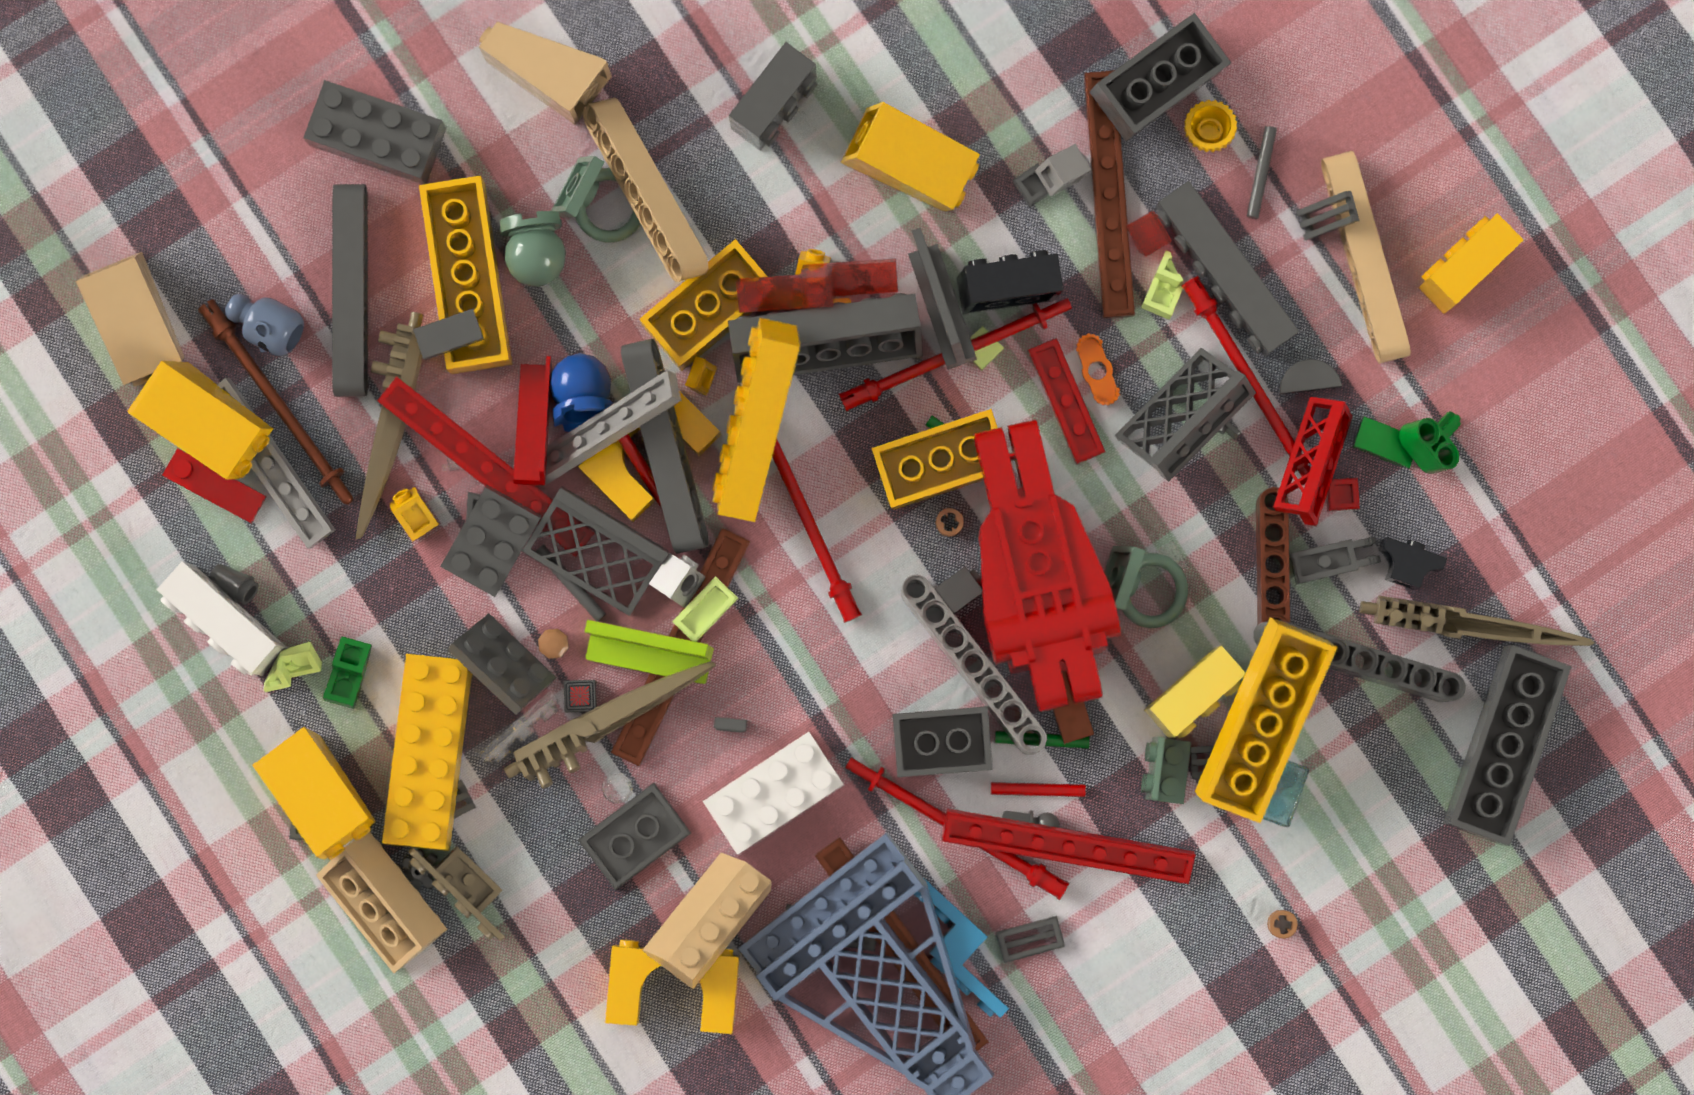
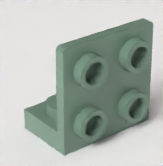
[1141,736,1191,804]

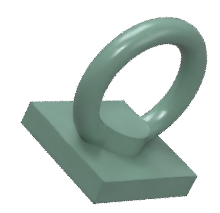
[551,156,641,243]
[1104,546,1188,628]

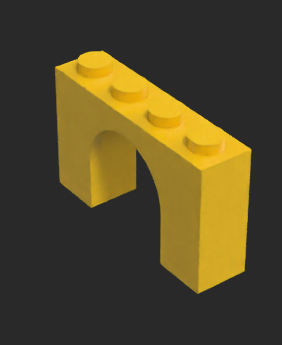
[578,391,721,522]
[605,940,740,1034]

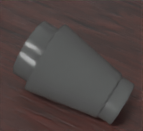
[210,564,259,605]

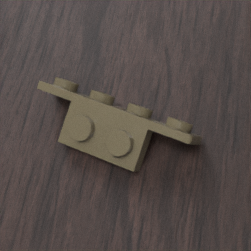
[408,846,505,941]

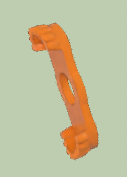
[1076,333,1120,406]

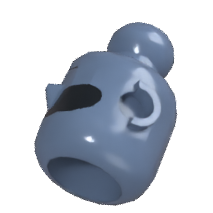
[225,294,304,356]

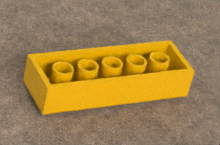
[419,175,513,374]
[712,318,800,522]
[1194,617,1337,823]
[382,654,472,851]

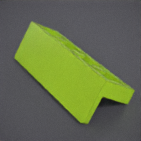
[584,620,714,684]

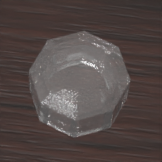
[602,773,633,804]

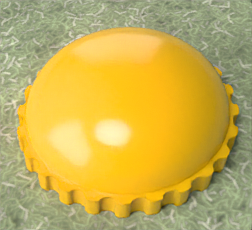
[1184,100,1237,152]

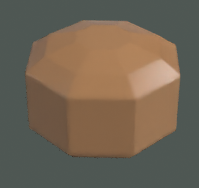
[538,629,569,659]

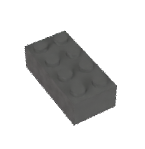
[1090,13,1231,142]
[303,80,447,184]

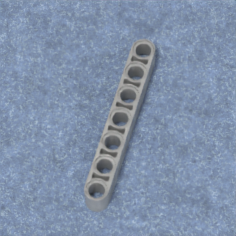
[901,574,1047,755]

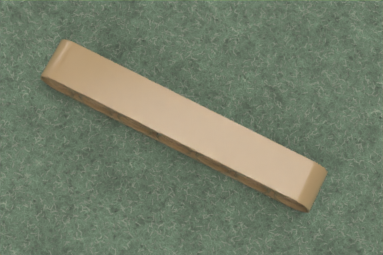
[583,98,708,282]
[1321,151,1411,364]

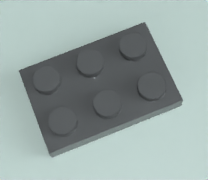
[440,485,542,597]
[448,613,557,715]

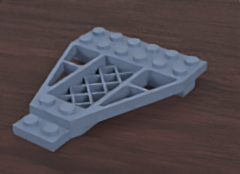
[738,832,994,1095]

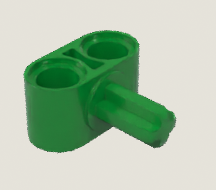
[1399,411,1461,474]

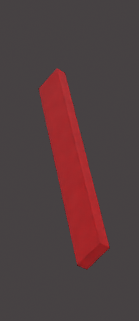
[377,376,595,557]
[941,808,1196,884]

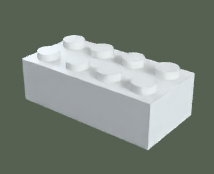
[157,561,288,676]
[703,732,844,855]

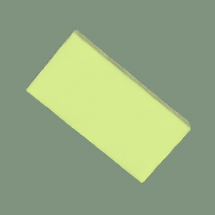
[672,576,739,642]

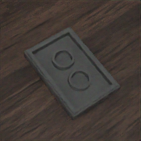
[578,783,691,890]

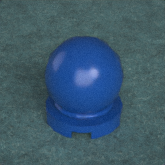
[550,353,614,432]

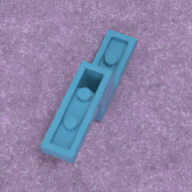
[914,878,1009,1018]

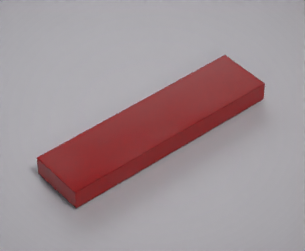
[1028,338,1106,465]

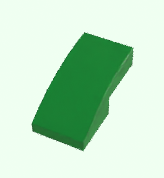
[1352,417,1413,469]
[323,636,372,709]

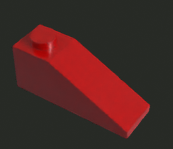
[162,448,267,524]

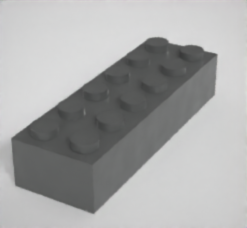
[728,293,923,383]
[1442,645,1572,846]

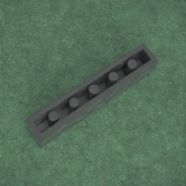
[1155,181,1299,357]

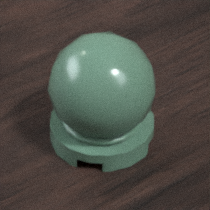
[500,211,566,287]

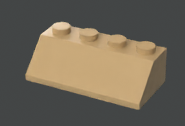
[316,832,447,973]
[643,853,771,989]

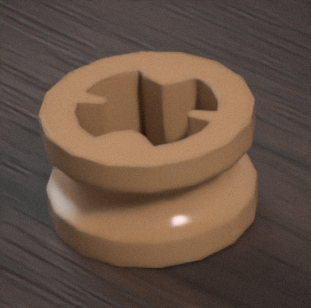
[935,508,964,537]
[1267,910,1298,939]

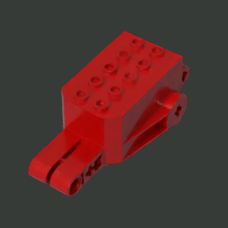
[973,419,1121,712]

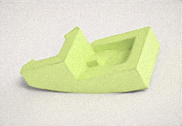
[1141,250,1183,320]
[264,642,322,692]

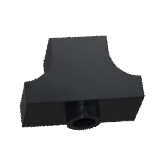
[1378,537,1447,590]

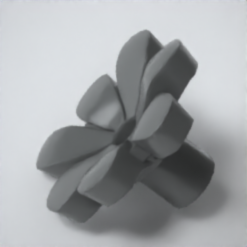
[402,849,438,891]

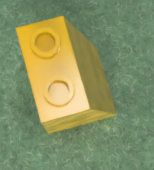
[840,102,980,212]
[127,360,273,479]
[252,727,376,860]

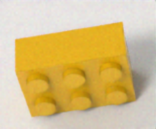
[1418,213,1523,314]

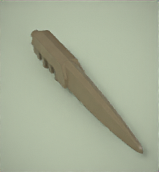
[355,312,423,539]
[1359,596,1595,646]
[504,662,716,788]

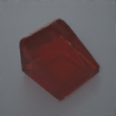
[1126,211,1172,256]

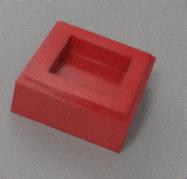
[1326,478,1360,512]

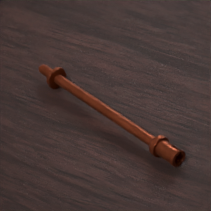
[198,299,353,505]

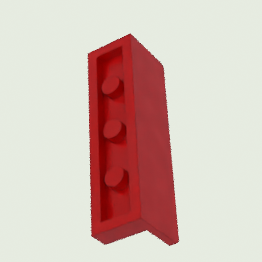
[513,356,552,485]

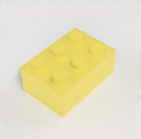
[1144,645,1246,738]

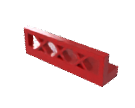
[1273,397,1353,527]

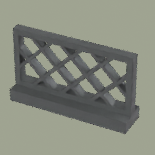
[908,227,977,370]
[1115,348,1256,482]
[522,486,669,616]

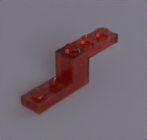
[736,258,899,313]

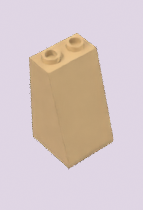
[479,22,612,125]
[76,252,185,387]

